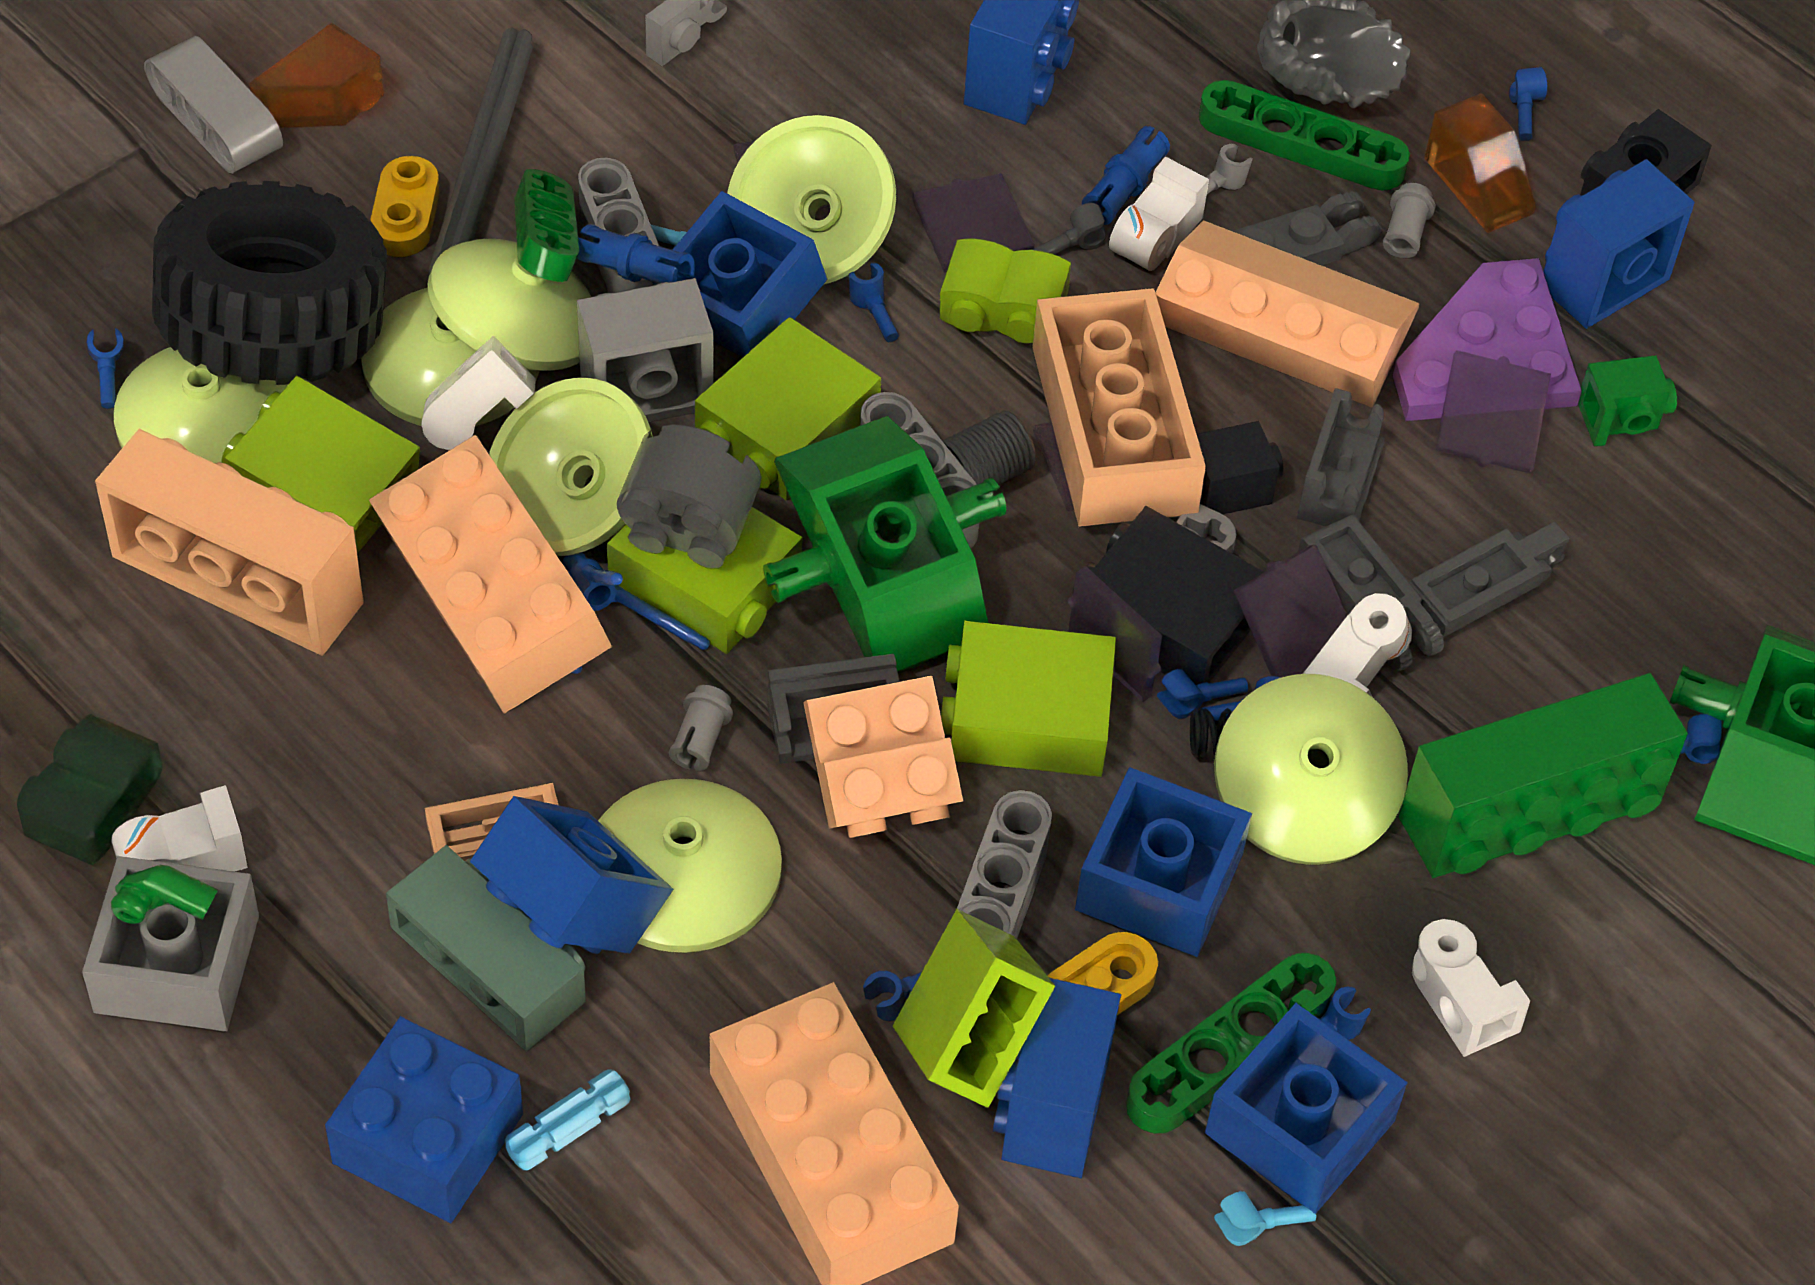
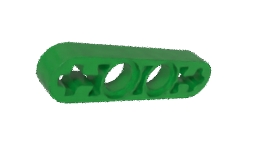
[1198,80,1410,190]
[514,169,579,282]
[1126,953,1337,1134]

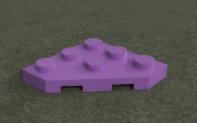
[1393,258,1582,421]

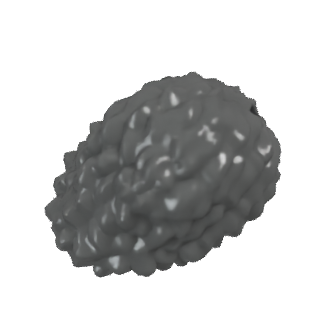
[1257,0,1411,108]

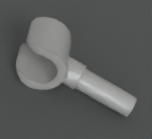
[1206,144,1252,194]

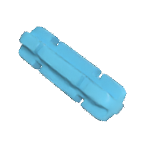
[505,1069,630,1170]

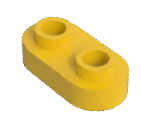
[370,156,440,257]
[1047,932,1158,1015]

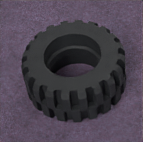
[152,181,387,385]

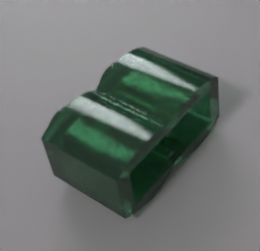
[17,714,163,865]

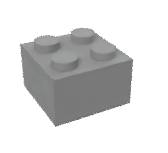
[577,278,713,422]
[82,856,259,1031]

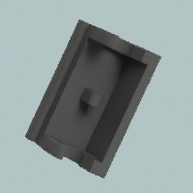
[1297,388,1385,526]
[767,654,900,764]

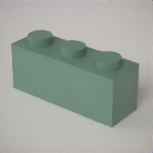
[386,845,586,1052]

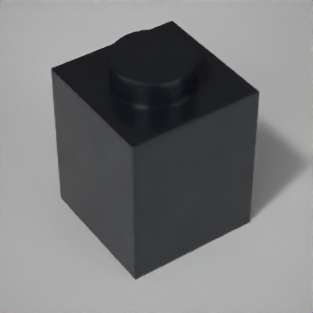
[1197,421,1283,515]

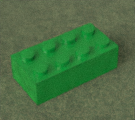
[1399,673,1688,879]

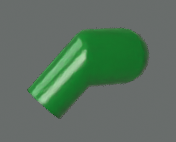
[111,864,218,924]

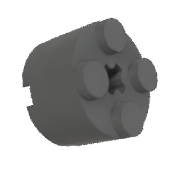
[617,425,761,568]

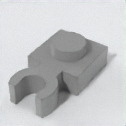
[645,0,727,66]

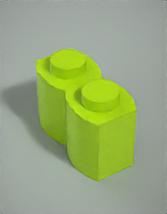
[939,238,1071,343]

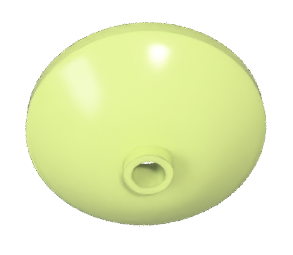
[727,115,896,284]
[428,239,591,371]
[361,288,539,426]
[114,347,289,463]
[489,378,653,556]
[1214,674,1408,865]
[598,779,782,953]

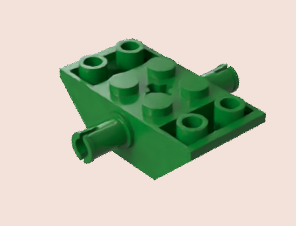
[763,416,1007,674]
[1669,625,1815,865]

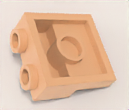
[803,676,963,838]

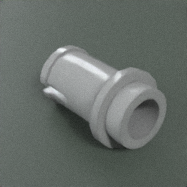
[1383,183,1436,258]
[669,685,733,771]

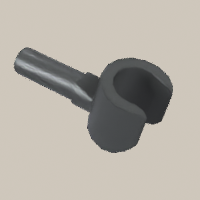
[1032,203,1106,254]

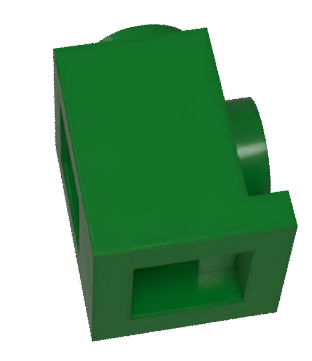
[1578,355,1677,447]

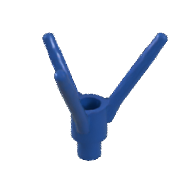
[562,552,710,674]

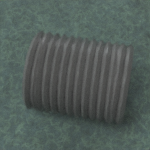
[942,410,1036,485]

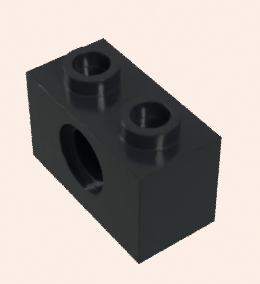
[1580,109,1712,196]

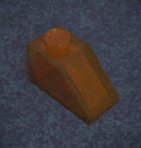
[249,23,384,128]
[1424,93,1536,233]

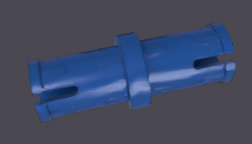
[1082,126,1170,225]
[577,224,695,284]

